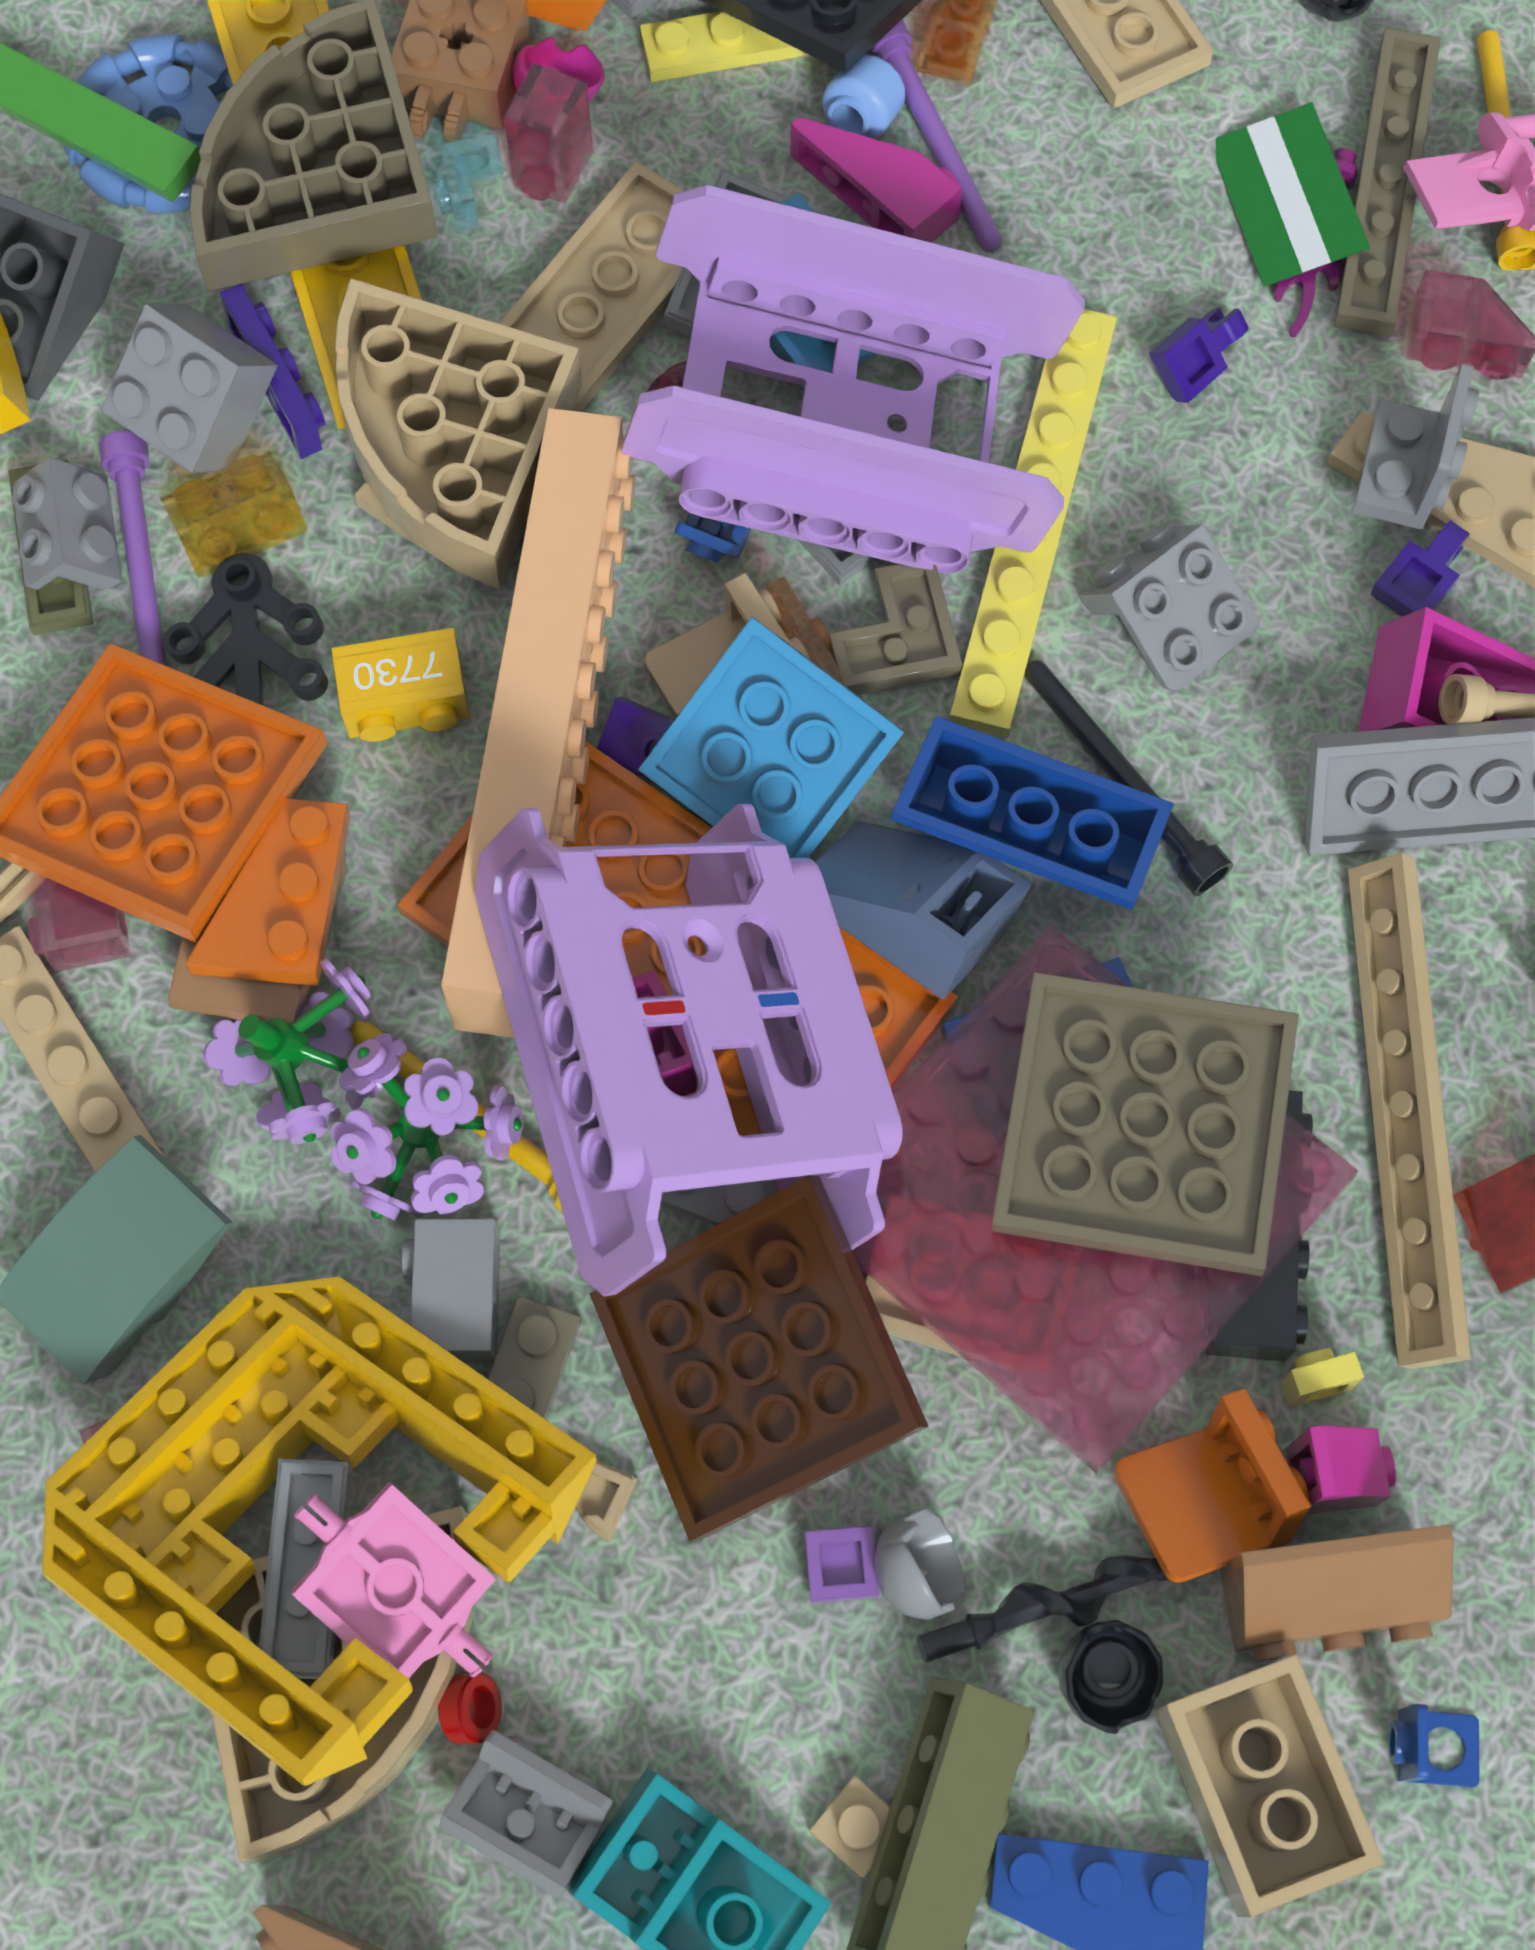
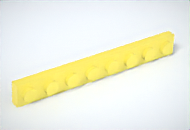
[949,309,1117,737]

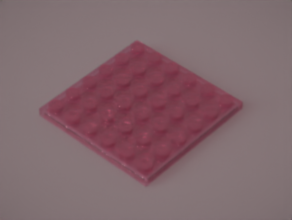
[852,925,1358,1474]

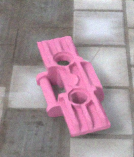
[1403,112,1535,231]

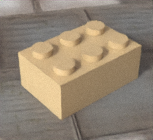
[1155,1654,1385,1917]

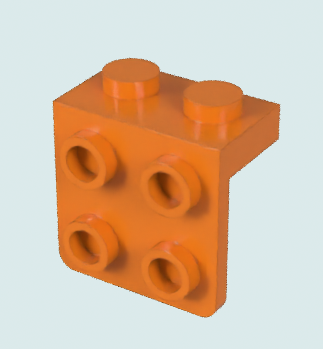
[1113,1388,1311,1583]

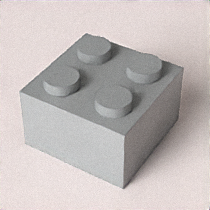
[100,303,278,473]

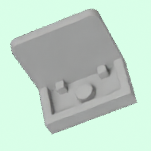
[1079,522,1258,691]

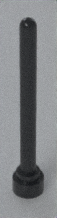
[1024,660,1234,897]

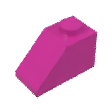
[1285,1425,1396,1515]

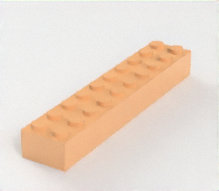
[441,408,636,1038]

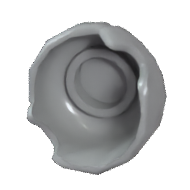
[875,1508,966,1621]

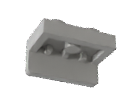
[12,456,122,590]
[439,1730,612,1899]

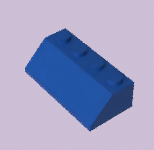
[891,716,1174,910]

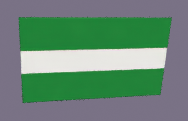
[1215,102,1370,287]

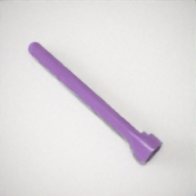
[868,20,1002,251]
[99,431,166,666]

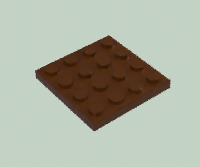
[590,1175,929,1542]

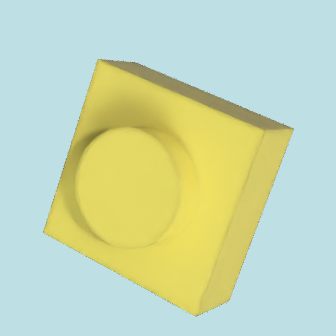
[1281,1348,1364,1408]

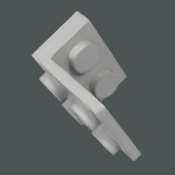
[1351,363,1479,530]

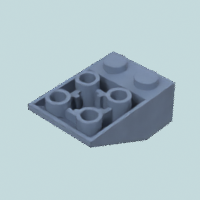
[815,821,1031,1000]

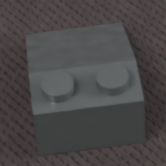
[0,193,124,401]

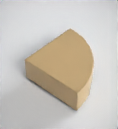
[576,1460,638,1543]

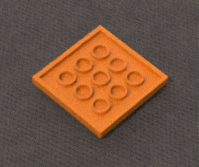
[0,643,327,943]

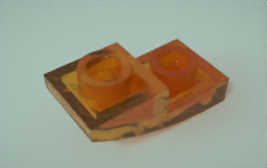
[917,0,999,85]

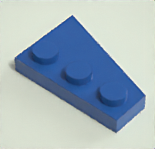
[989,1834,1209,1950]

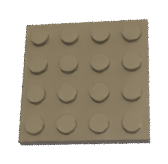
[992,972,1299,1277]

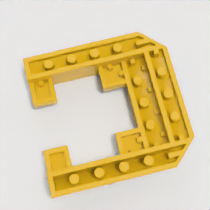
[42,1276,597,1786]

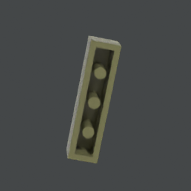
[846,1677,1035,1950]

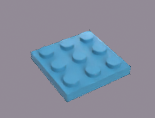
[638,616,904,858]

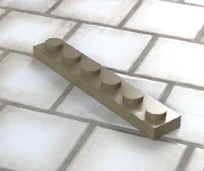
[1334,27,1441,337]

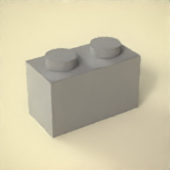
[399,1219,500,1363]

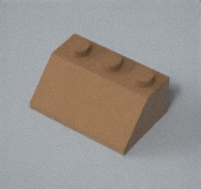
[1220,1524,1453,1662]

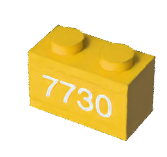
[331,627,471,742]

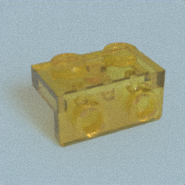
[160,452,307,577]

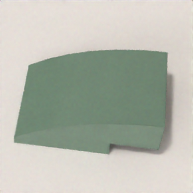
[0,1135,232,1385]

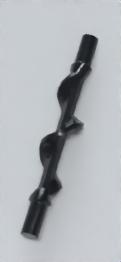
[917,1555,1169,1663]

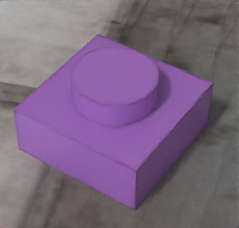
[805,1526,879,1604]

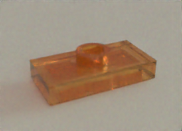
[765,577,843,684]

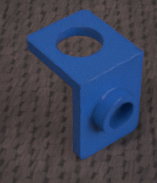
[1388,1704,1479,1787]

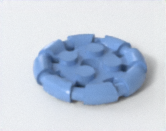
[64,34,233,213]

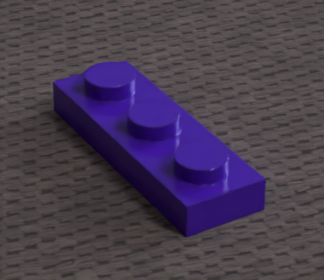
[220,284,326,459]

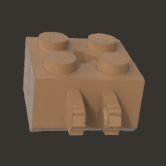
[391,0,532,146]

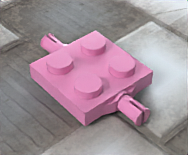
[290,1482,496,1678]

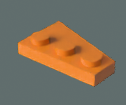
[186,798,350,986]

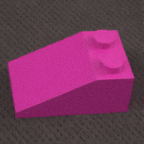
[1359,607,1535,731]

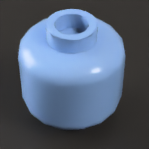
[822,54,905,139]

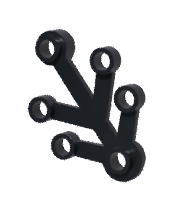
[163,553,328,705]

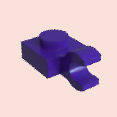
[1149,308,1249,403]
[1370,520,1470,617]

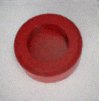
[438,1672,502,1745]

